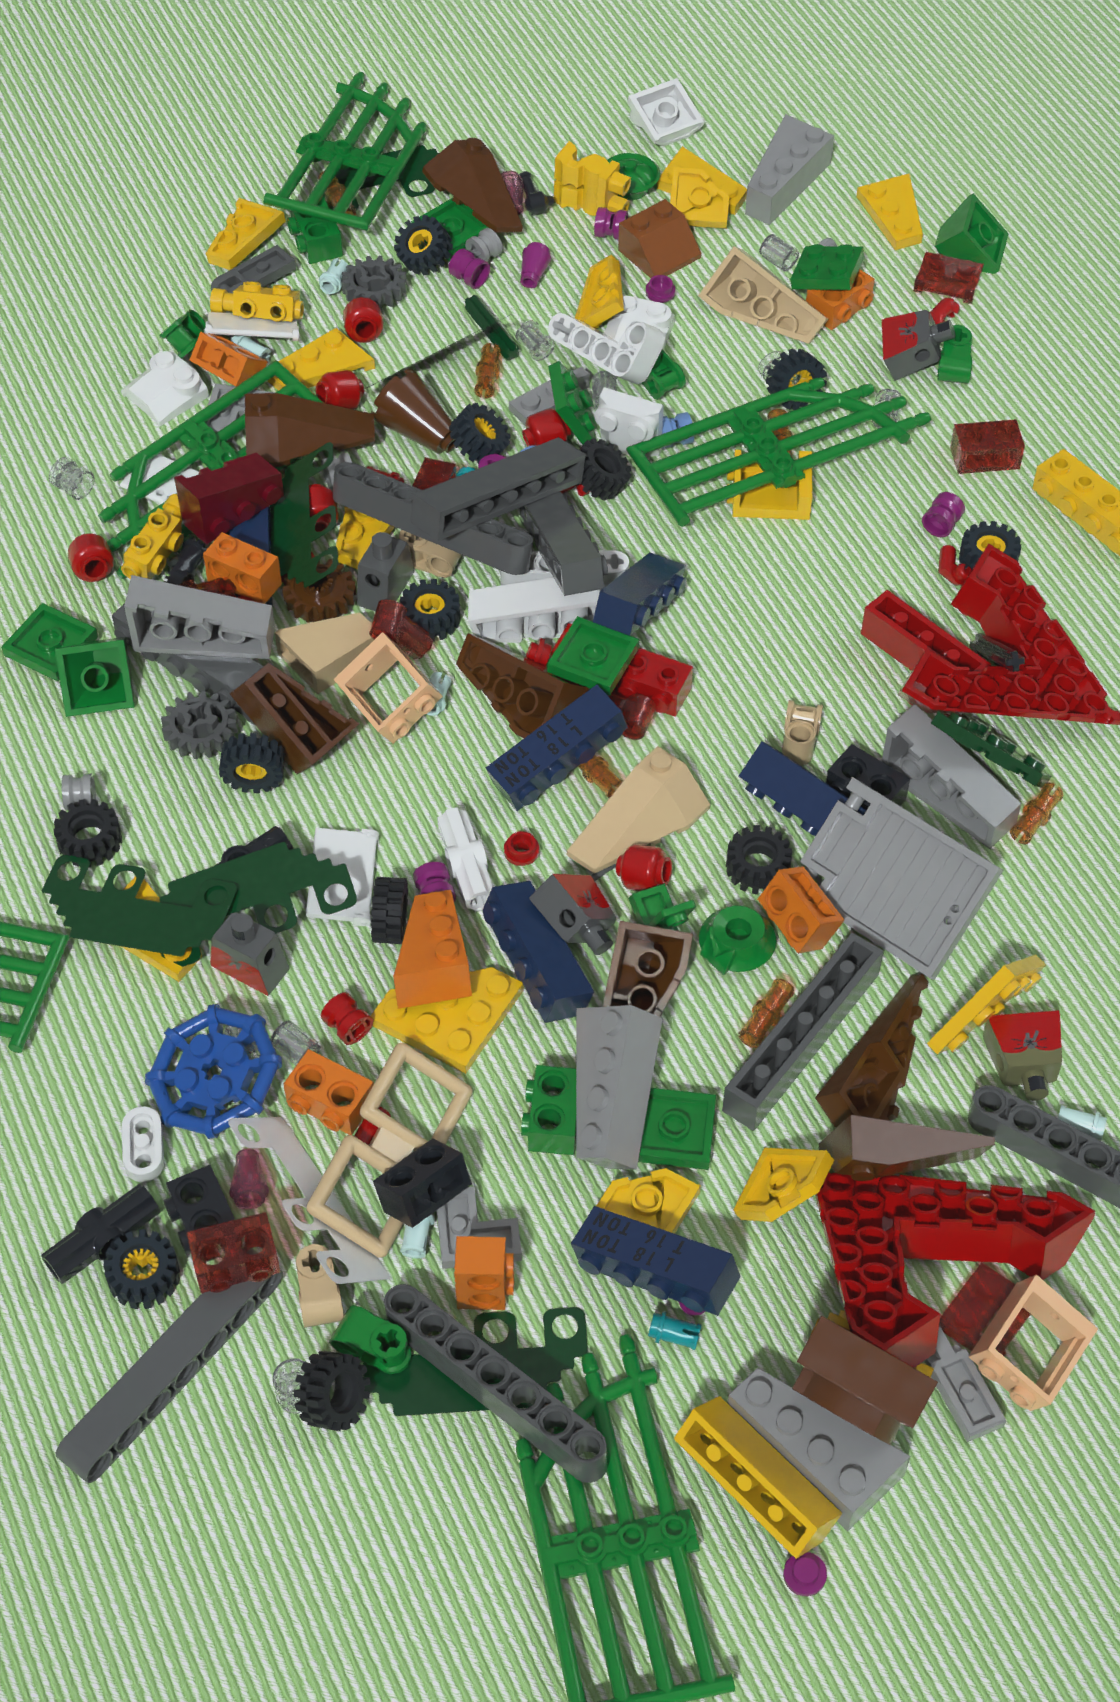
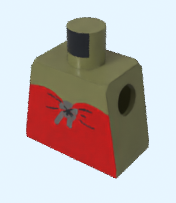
[983,1010,1062,1101]

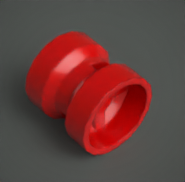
[321,992,373,1045]

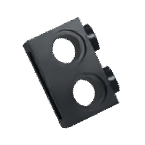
[826,744,910,810]
[373,1138,472,1228]
[163,1165,243,1265]

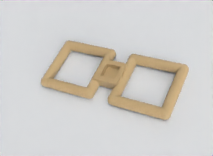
[306,1043,473,1258]

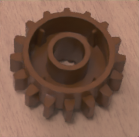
[282,559,356,623]

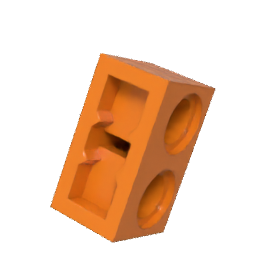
[806,269,875,331]
[189,332,268,390]
[203,532,282,604]
[757,866,844,954]
[283,1049,374,1135]
[454,1236,514,1310]

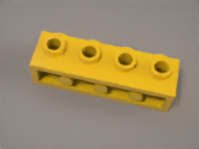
[1032,449,1120,556]
[674,1396,842,1559]

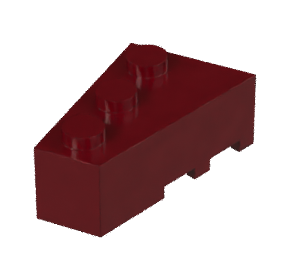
[174,452,284,545]

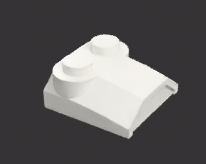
[627,78,704,146]
[604,296,675,350]
[121,351,209,427]
[594,387,664,457]

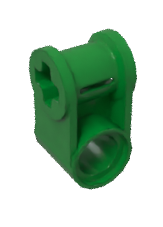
[159,310,206,358]
[937,325,972,384]
[641,349,686,400]
[329,1305,412,1374]

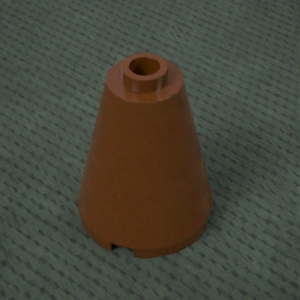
[371,369,456,454]

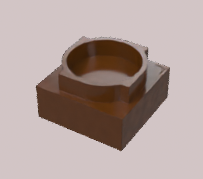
[792,1316,938,1445]

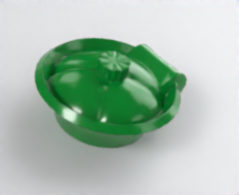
[607,153,660,200]
[699,905,776,975]

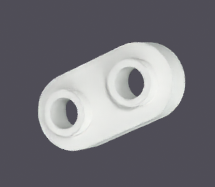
[122,1106,164,1182]

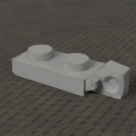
[509,367,590,426]
[925,1326,1006,1442]

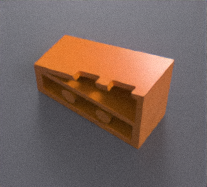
[393,890,472,1009]

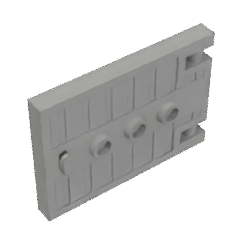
[800,777,1004,980]

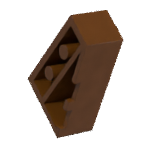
[230,662,360,774]

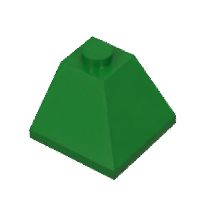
[935,193,1009,274]
[55,637,135,717]

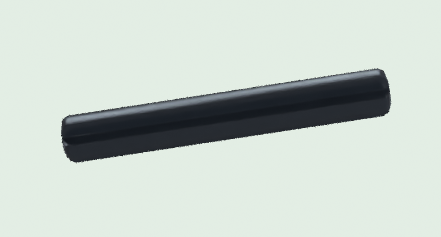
[970,634,1025,672]

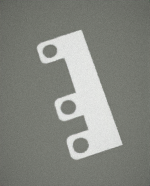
[228,1117,391,1284]

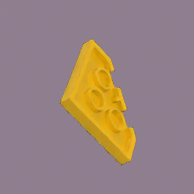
[927,954,1046,1054]
[370,967,524,1074]

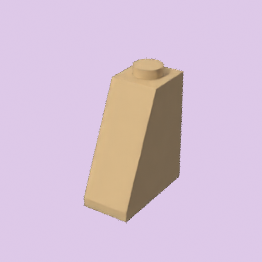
[275,612,382,694]

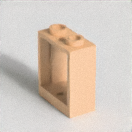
[333,632,443,744]
[968,1274,1098,1411]

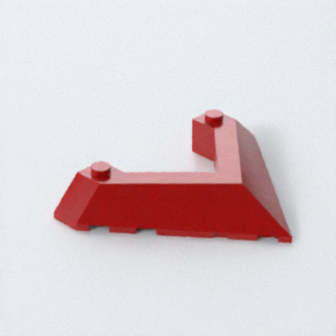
[897,543,1120,725]
[815,1172,1095,1368]

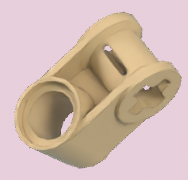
[399,530,462,578]
[782,700,823,766]
[296,1244,344,1328]

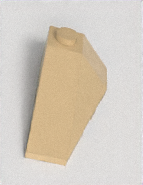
[698,246,828,344]
[566,746,710,874]

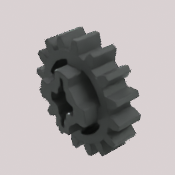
[341,256,407,310]
[161,690,238,759]

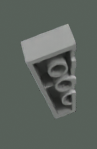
[745,114,834,225]
[124,575,275,659]
[882,704,1022,849]
[576,1005,663,1169]
[727,1368,911,1531]

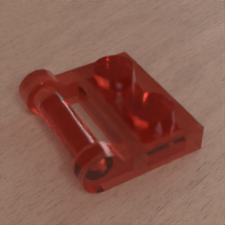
[913,252,984,304]
[939,1262,1031,1357]

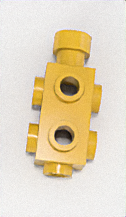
[210,281,304,322]
[121,494,184,579]

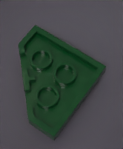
[931,711,1052,788]

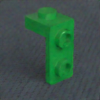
[628,884,696,931]

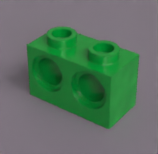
[287,196,343,264]
[521,1065,576,1155]

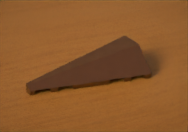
[815,973,928,1127]

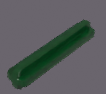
[465,295,519,361]

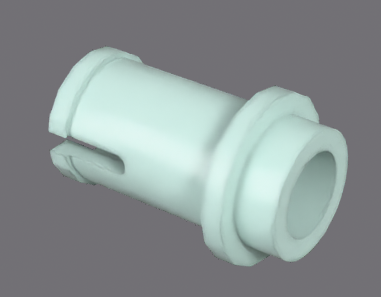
[319,258,348,295]
[231,335,271,361]
[427,672,451,716]
[1058,1105,1107,1140]
[400,1215,435,1259]

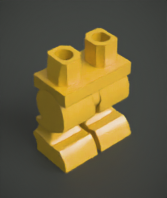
[554,141,631,216]

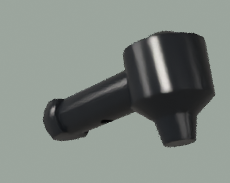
[519,171,555,215]

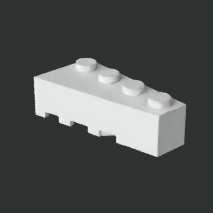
[468,577,605,643]

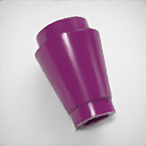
[520,242,551,288]

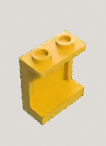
[726,449,812,520]

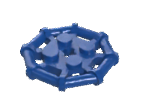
[145,1004,282,1139]

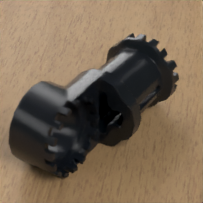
[164,537,208,588]

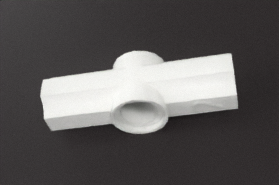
[437,807,493,912]

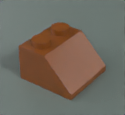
[618,199,701,278]

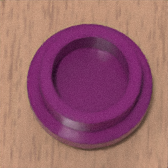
[645,275,675,303]
[783,1552,827,1596]

